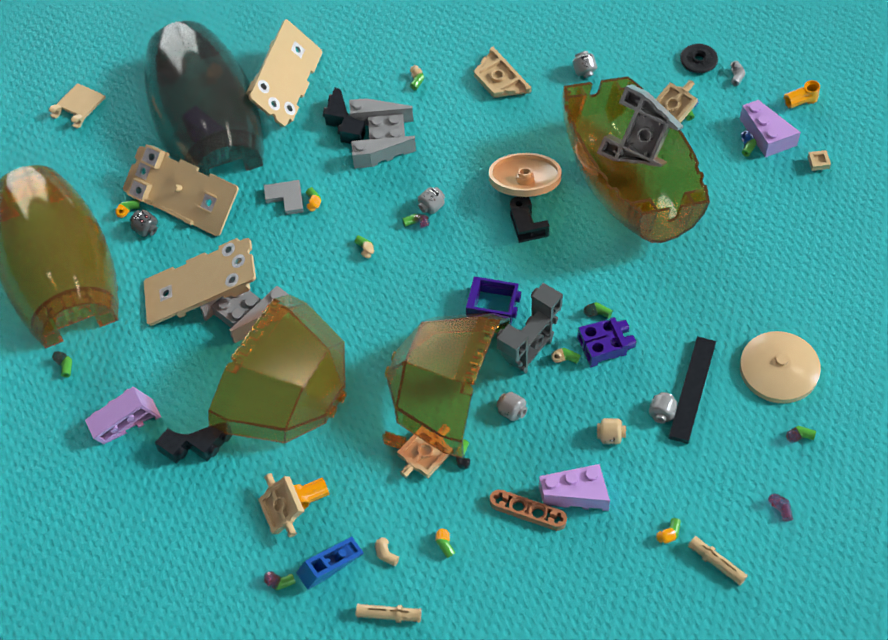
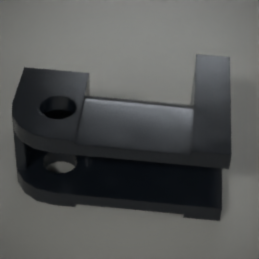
[510,196,550,243]

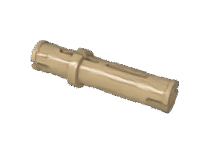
[688,536,748,586]
[356,603,422,623]

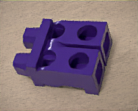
[577,317,636,367]

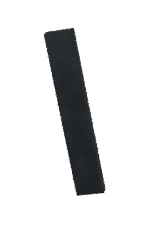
[669,336,716,444]

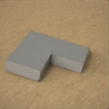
[264,180,304,215]

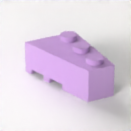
[740,100,801,157]
[85,387,161,444]

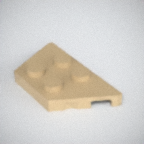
[474,47,531,97]

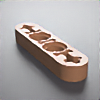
[490,490,567,531]

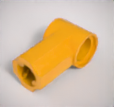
[784,80,820,109]
[294,477,330,509]

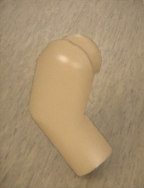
[375,537,399,566]

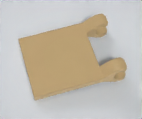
[49,83,105,128]

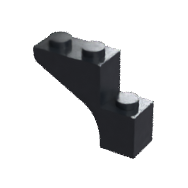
[323,87,366,144]
[155,420,233,464]

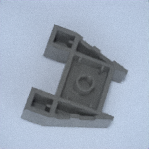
[496,283,563,373]

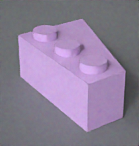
[539,464,610,511]

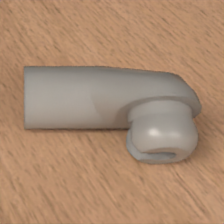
[730,61,745,86]

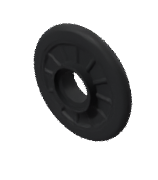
[680,44,718,73]

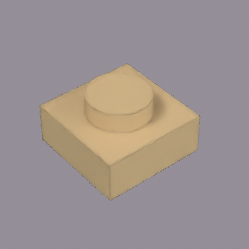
[807,150,831,171]

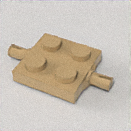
[656,80,698,123]
[397,424,454,478]
[258,474,304,537]

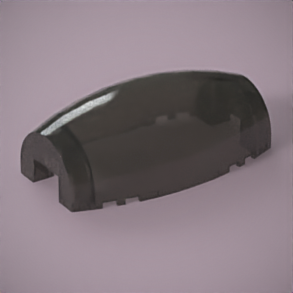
[145,21,264,176]

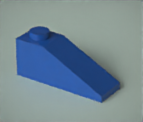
[296,537,364,590]

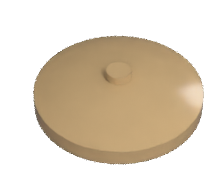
[489,153,561,197]
[740,331,821,403]

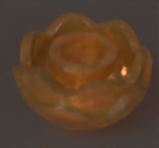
[382,431,407,449]

